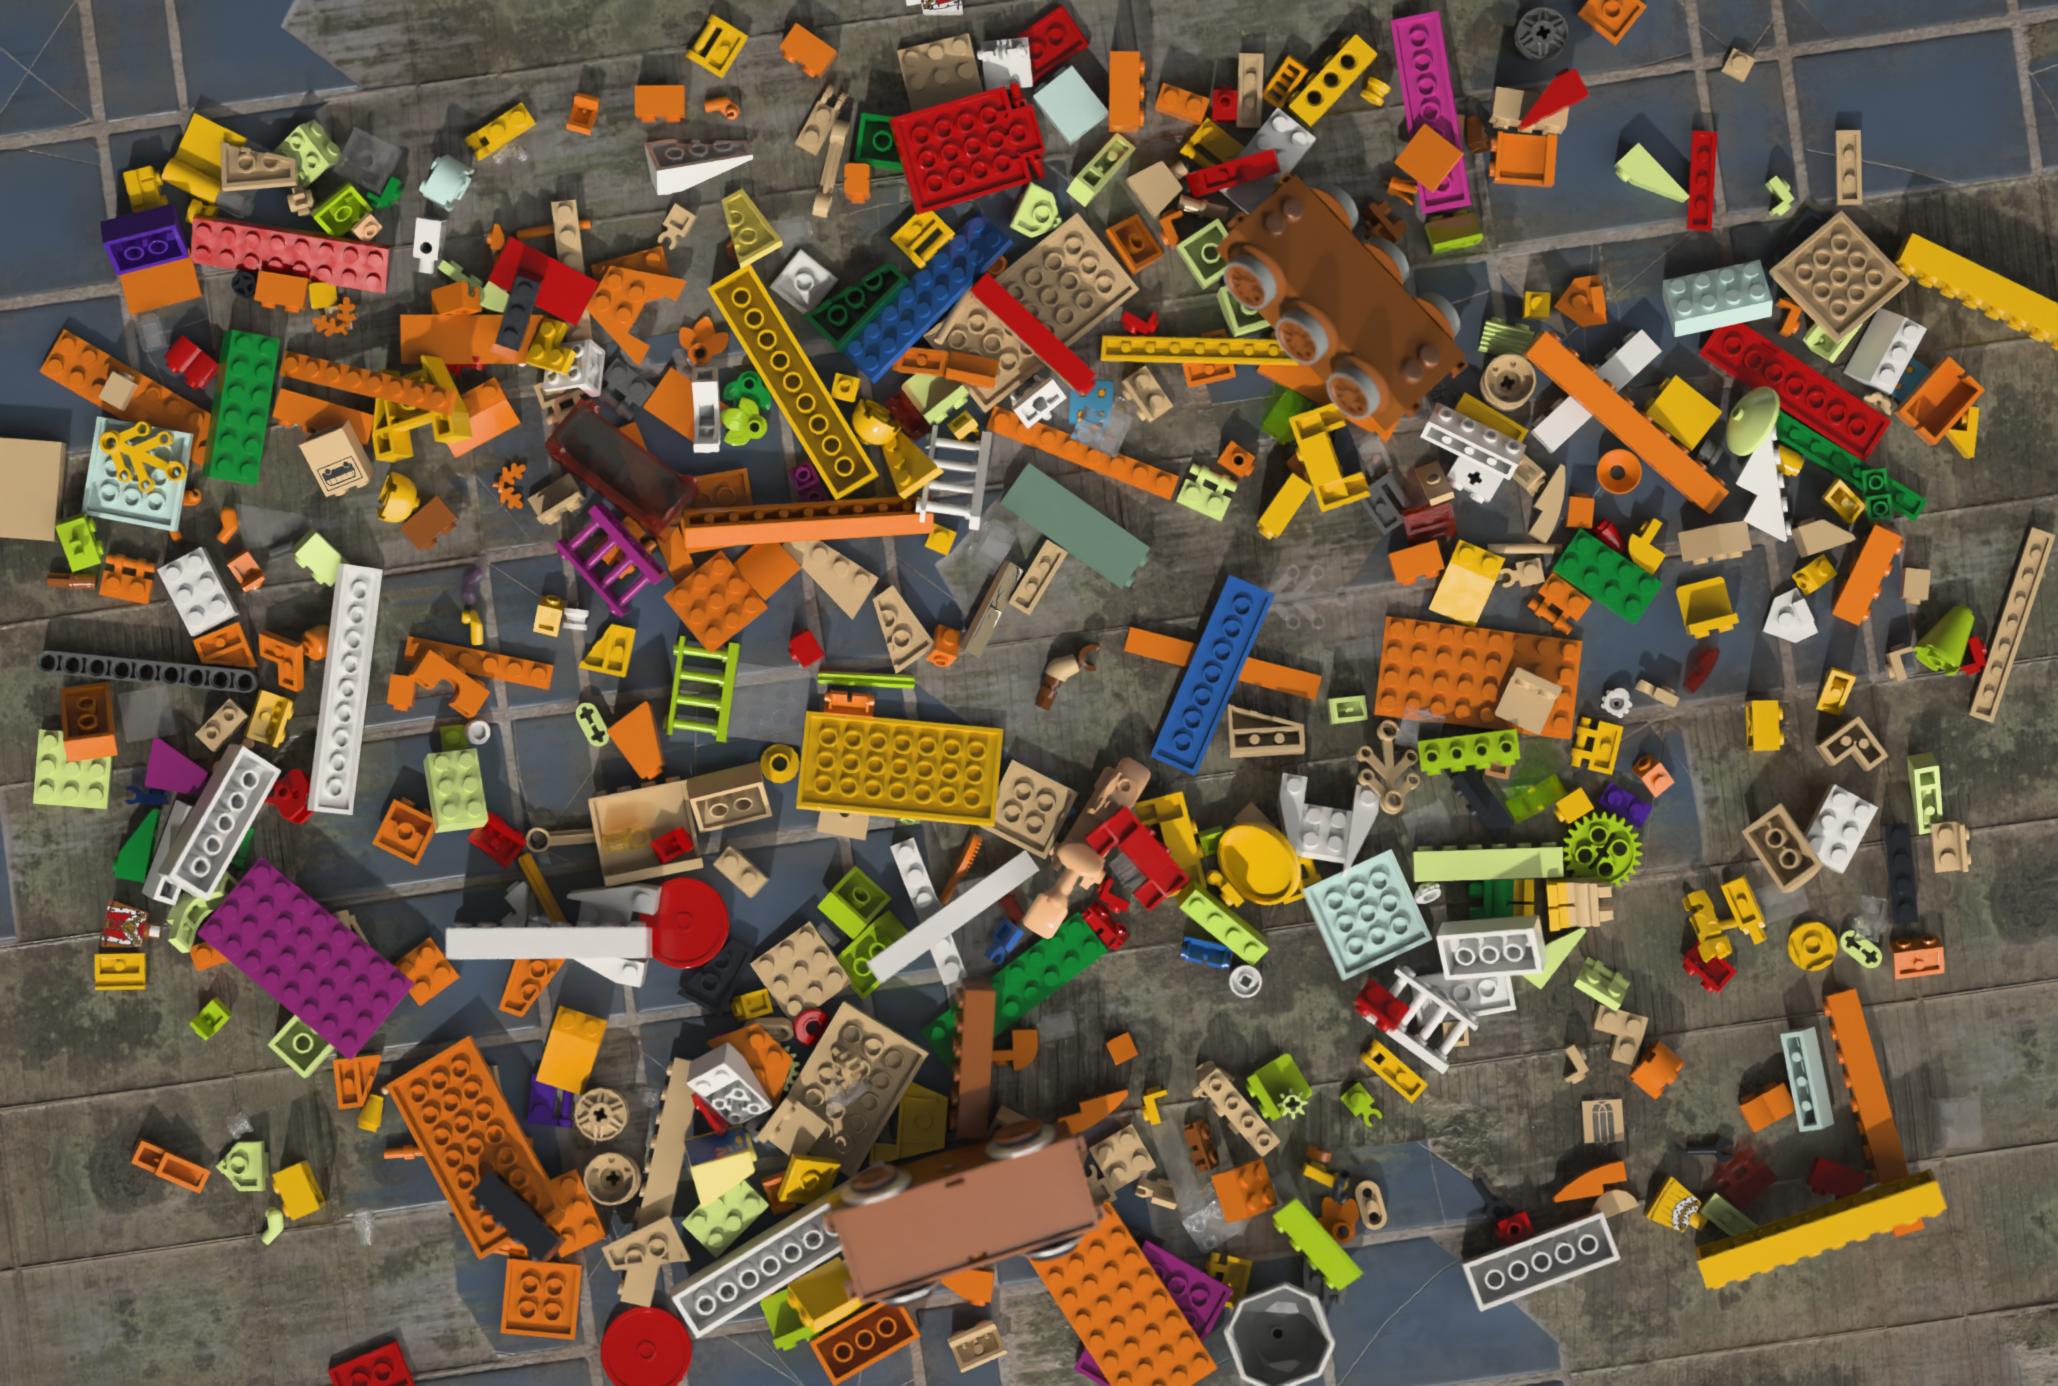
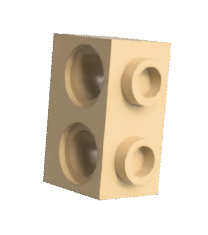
[195,699,251,752]

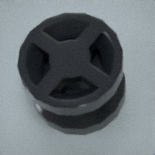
[231,272,257,298]

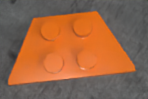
[707,1023,794,1110]

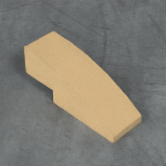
[1527,464,1565,544]

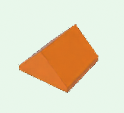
[1105,214,1164,276]

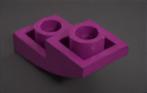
[787,460,830,503]

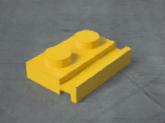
[95,953,146,990]

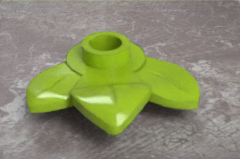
[720,397,768,446]

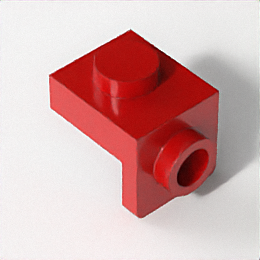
[1120,311,1160,336]
[1958,636,1987,675]
[649,826,694,865]
[1097,877,1130,914]

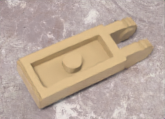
[795,85,848,156]

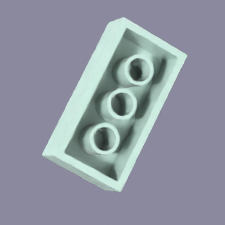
[1662,260,1773,337]

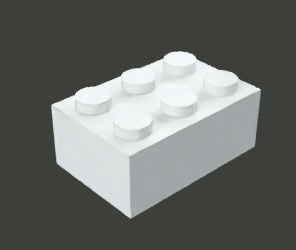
[157,547,240,637]
[1803,784,1878,873]

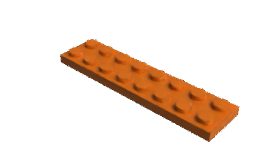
[39,329,211,467]

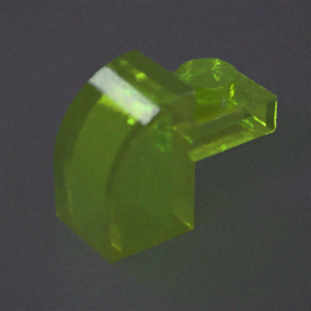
[1505,773,1567,823]

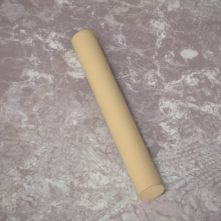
[934,282,976,345]
[1487,544,1562,554]

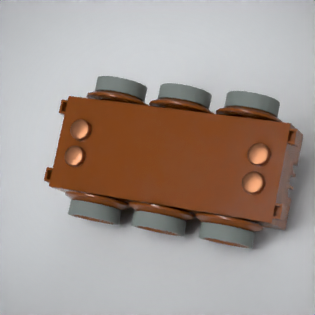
[1215,172,1468,432]

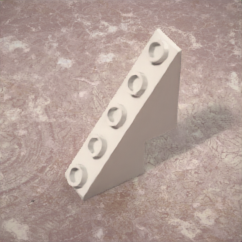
[1736,425,1792,542]

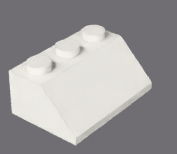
[1843,308,1927,396]

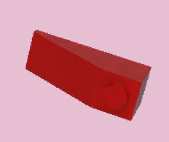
[1518,67,1589,131]

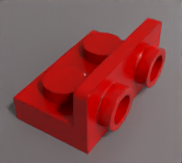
[1352,978,1410,1033]

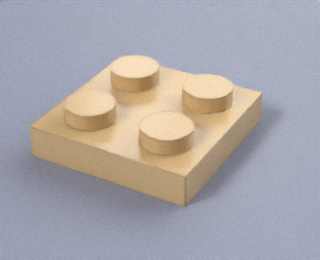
[1089,1123,1156,1191]

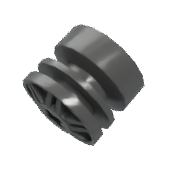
[1513,7,1569,65]

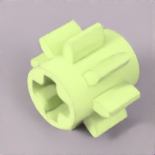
[1276,1088,1308,1119]

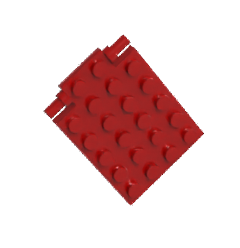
[889,82,1046,215]

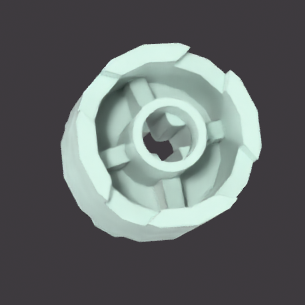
[419,154,474,212]

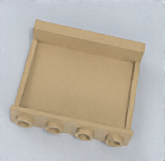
[0,438,66,542]
[588,776,703,887]

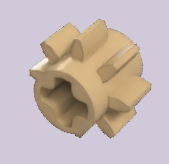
[287,185,316,217]
[832,1050,864,1082]

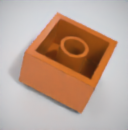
[1211,1158,1278,1223]

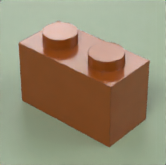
[399,496,459,551]

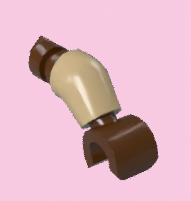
[1034,643,1102,711]

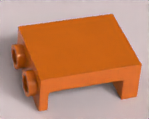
[1489,131,1558,187]

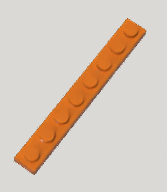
[279,351,458,416]
[986,406,1179,500]

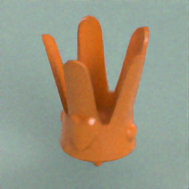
[1383,175,1418,205]

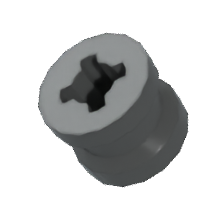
[1695,437,1724,468]

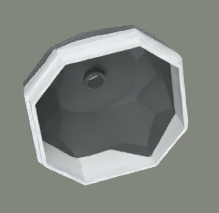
[1224,1282,1335,1386]

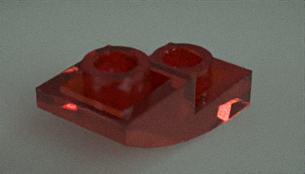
[1683,647,1720,695]

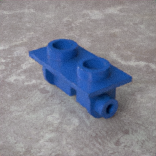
[1180,935,1232,970]

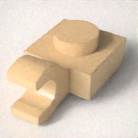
[1135,1178,1182,1210]

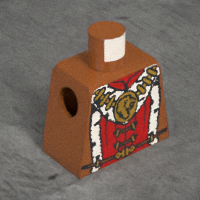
[101,899,163,947]

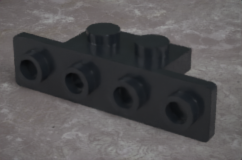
[1443,766,1514,838]

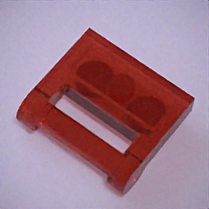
[1401,499,1457,548]

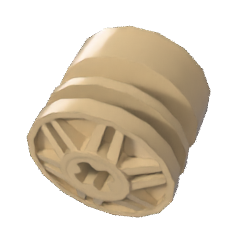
[1480,354,1536,412]
[575,1086,630,1141]
[584,1152,642,1205]

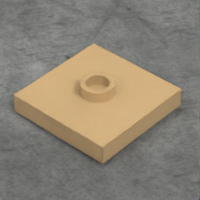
[817,811,870,840]

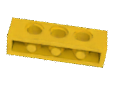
[1287,34,1377,129]

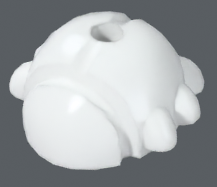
[1601,688,1632,718]
[1414,881,1442,904]

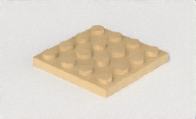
[1769,210,1909,344]

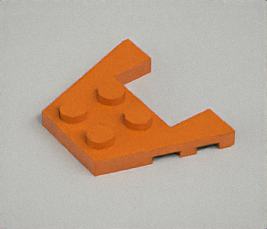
[586,266,687,366]

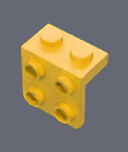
[1676,577,1739,639]

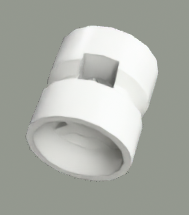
[1229,965,1262,997]

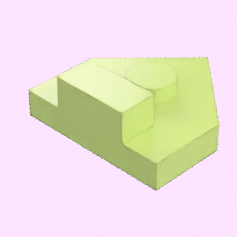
[1008,182,1063,238]
[215,1140,269,1191]

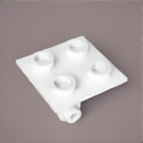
[977,37,1033,91]

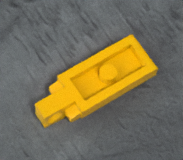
[1721,874,1767,945]

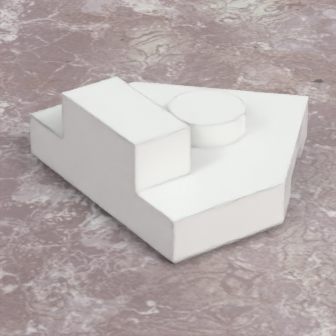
[1762,588,1818,643]

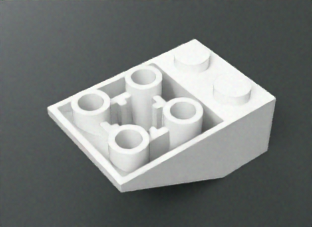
[686,1042,773,1126]

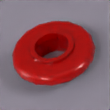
[793,1008,831,1046]

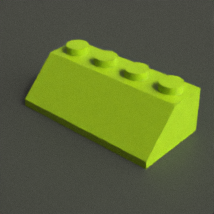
[1271,1195,1363,1291]

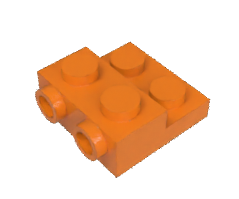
[372,797,435,866]

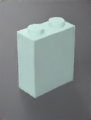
[1033,66,1109,145]

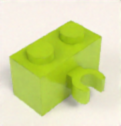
[55,512,105,572]

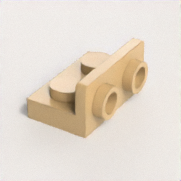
[1120,366,1173,423]
[1929,819,1971,873]

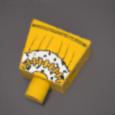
[1644,1175,1708,1232]

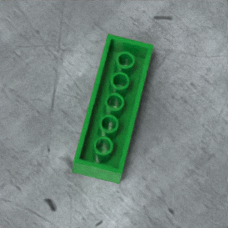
[201,330,280,485]

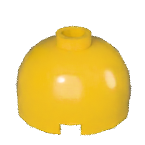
[851,399,902,445]
[376,472,420,523]

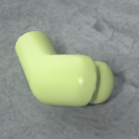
[259,1207,284,1245]

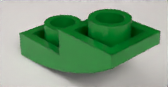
[1860,466,1893,521]

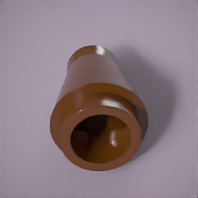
[1465,115,1491,154]

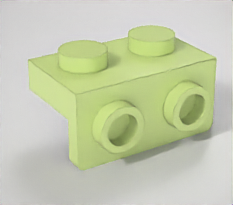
[1803,322,1862,363]

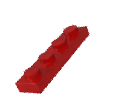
[1686,131,1717,231]

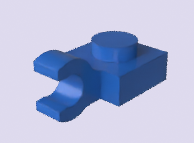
[984,918,1024,965]

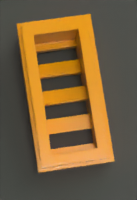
[1263,55,1310,110]

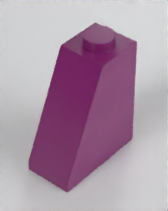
[145,737,212,796]

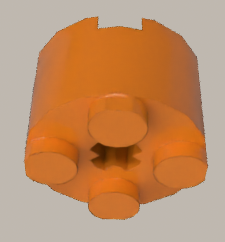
[1627,1040,1685,1099]

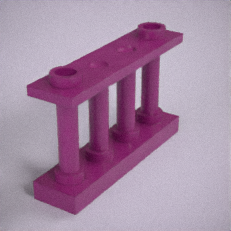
[554,502,668,618]

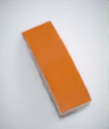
[1058,1088,1128,1135]
[129,1137,211,1193]
[1552,1159,1627,1202]

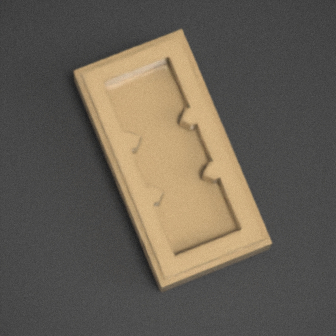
[1415,461,1454,506]

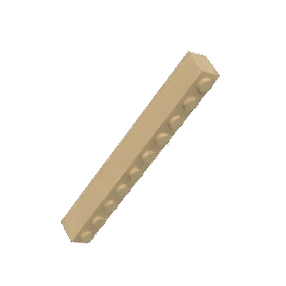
[618,1056,696,1307]

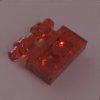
[1712,1146,1778,1211]

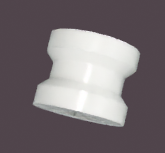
[562,608,589,631]

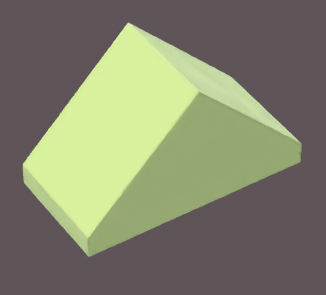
[1327,695,1368,724]

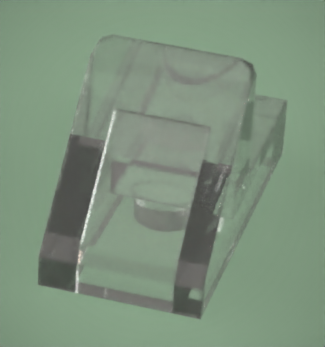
[1354,431,1394,481]
[826,1075,872,1117]

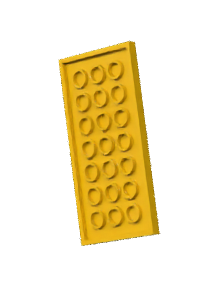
[796,711,1003,827]

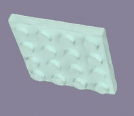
[81,416,194,532]
[1301,849,1432,981]

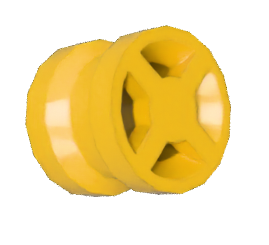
[1360,77,1391,106]

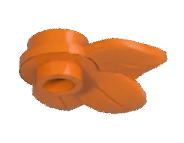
[679,317,729,366]
[1316,1197,1359,1243]

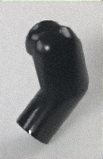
[1331,1169,1351,1205]

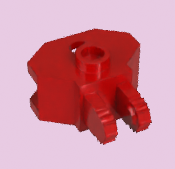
[263,769,314,824]

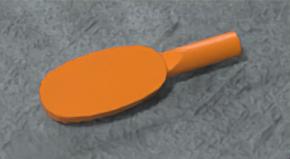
[939,832,982,905]

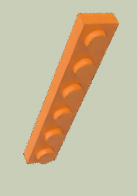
[403,636,554,690]

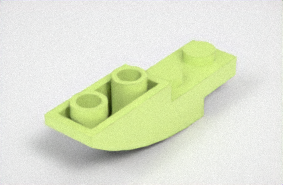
[438,260,510,314]

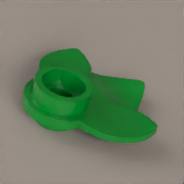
[723,370,771,412]

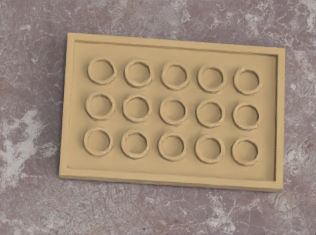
[784,1000,929,1178]

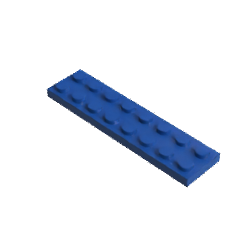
[842,210,1013,384]
[1150,574,1275,776]

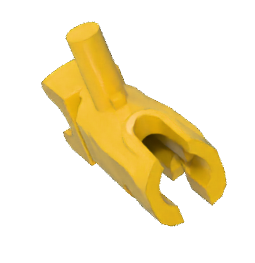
[1682,890,1738,962]

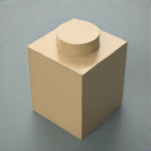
[98,370,139,411]
[1899,568,1931,605]

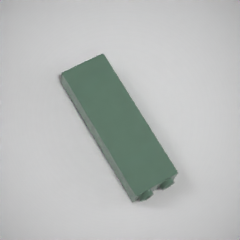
[1000,463,1151,590]

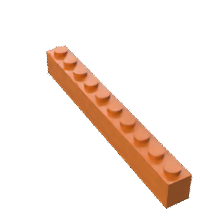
[1522,330,1729,515]
[683,495,934,548]
[1821,988,1924,1236]

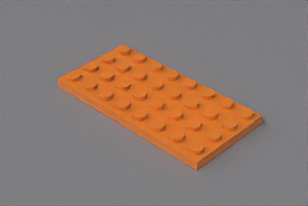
[1374,616,1583,740]
[386,1036,566,1259]
[1027,1200,1218,1386]

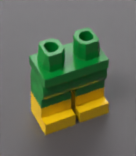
[1468,879,1534,920]

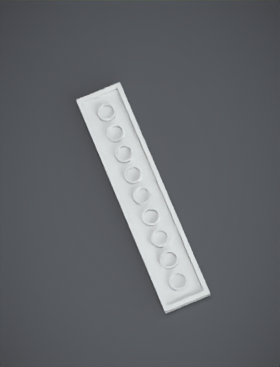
[307,563,383,815]

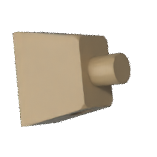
[1126,161,1189,219]

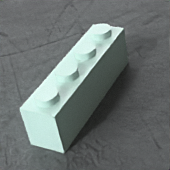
[1780,1026,1834,1132]

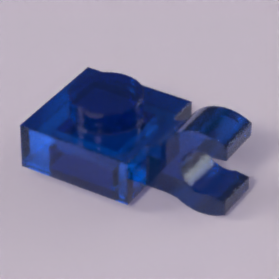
[125,786,171,805]

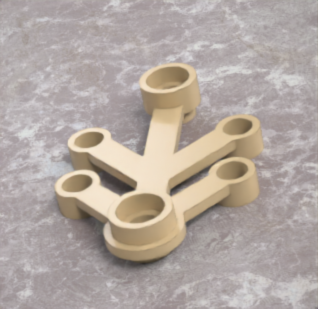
[1356,720,1420,814]

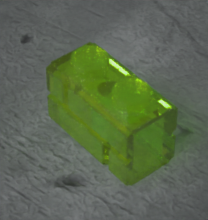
[1259,388,1312,446]

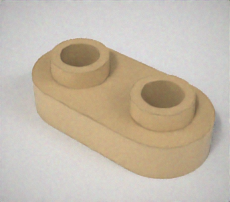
[744,1017,794,1042]
[1355,1180,1387,1230]

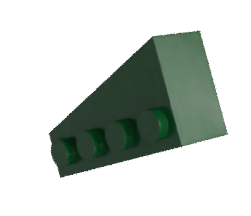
[803,261,910,354]

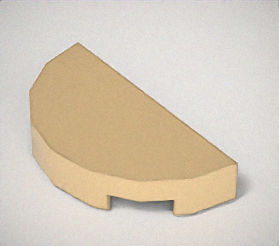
[1591,1188,1639,1219]

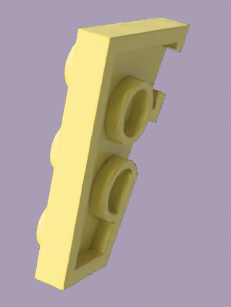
[721,189,783,269]

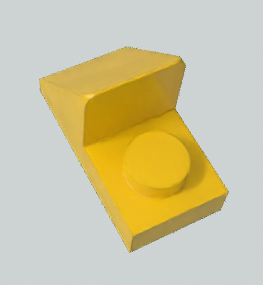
[1945,407,1979,459]
[1820,478,1865,525]
[1816,667,1856,716]

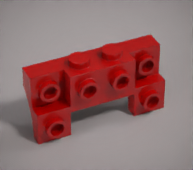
[1084,805,1190,911]

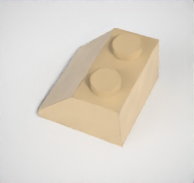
[1792,517,1855,558]

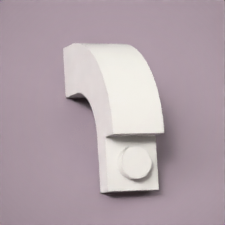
[692,367,720,453]

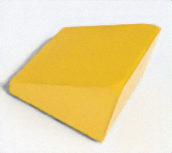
[309,282,338,310]

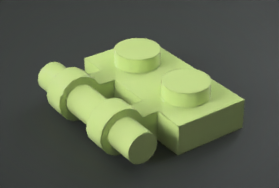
[1176,463,1238,522]
[1574,957,1630,1011]

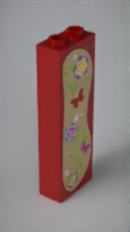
[970,273,1096,396]

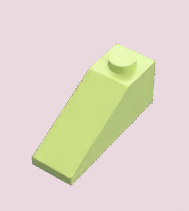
[1066,133,1136,207]
[1614,143,1690,203]
[1907,752,1943,834]
[1522,927,1587,989]

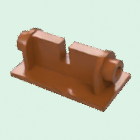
[1183,1119,1219,1173]

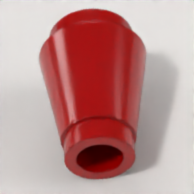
[1591,517,1627,553]

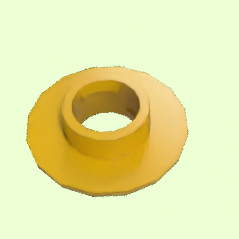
[760,744,799,783]

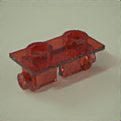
[885,390,932,443]

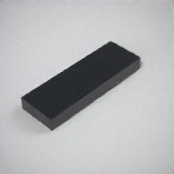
[1762,206,1827,271]

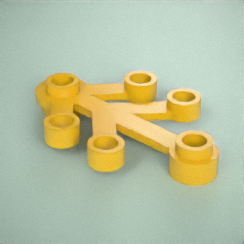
[99,421,187,492]

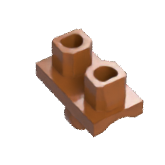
[1361,200,1407,244]

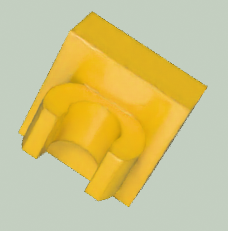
[947,410,979,442]

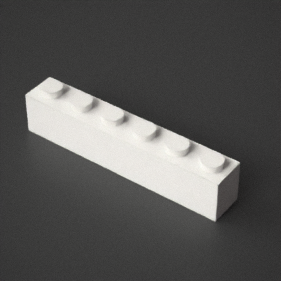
[1531,329,1662,454]
[890,838,968,986]

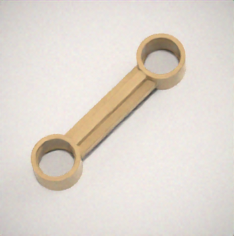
[812,119,850,218]
[526,827,596,852]

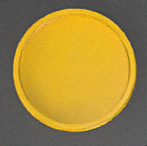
[1217,820,1301,905]

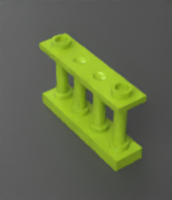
[663,636,740,743]

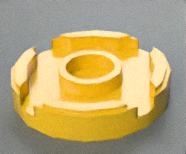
[1787,921,1837,971]

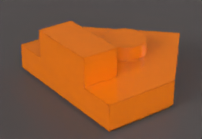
[1554,275,1607,328]

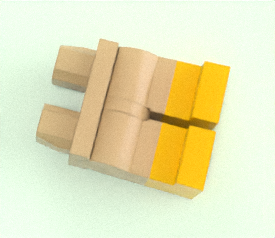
[1547,876,1613,931]

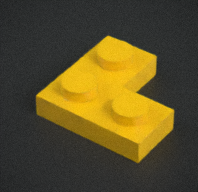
[525,317,577,376]

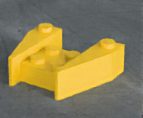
[372,355,473,462]

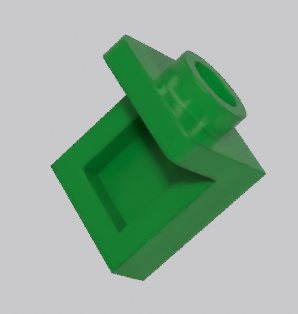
[365,176,404,211]

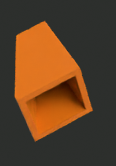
[606,701,665,780]

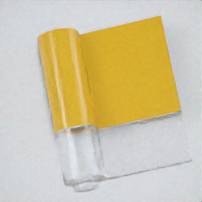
[161,113,275,219]

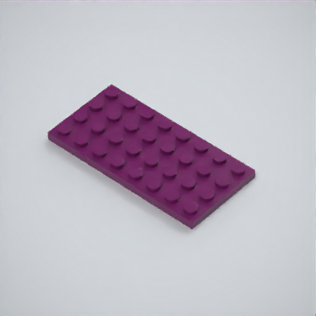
[197,857,415,1061]

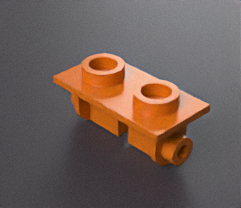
[823,690,875,718]

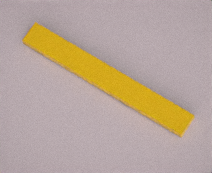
[1101,335,1299,366]

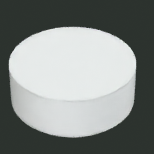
[464,720,490,744]

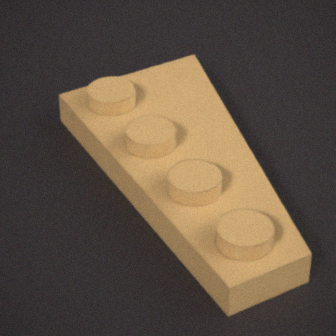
[782,540,879,620]

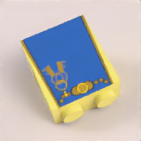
[684,1124,757,1207]

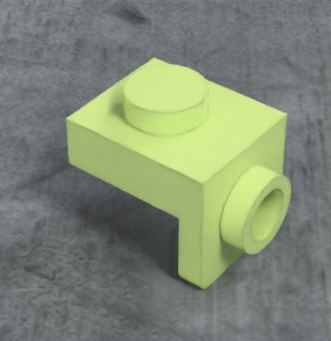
[1765,175,1794,217]

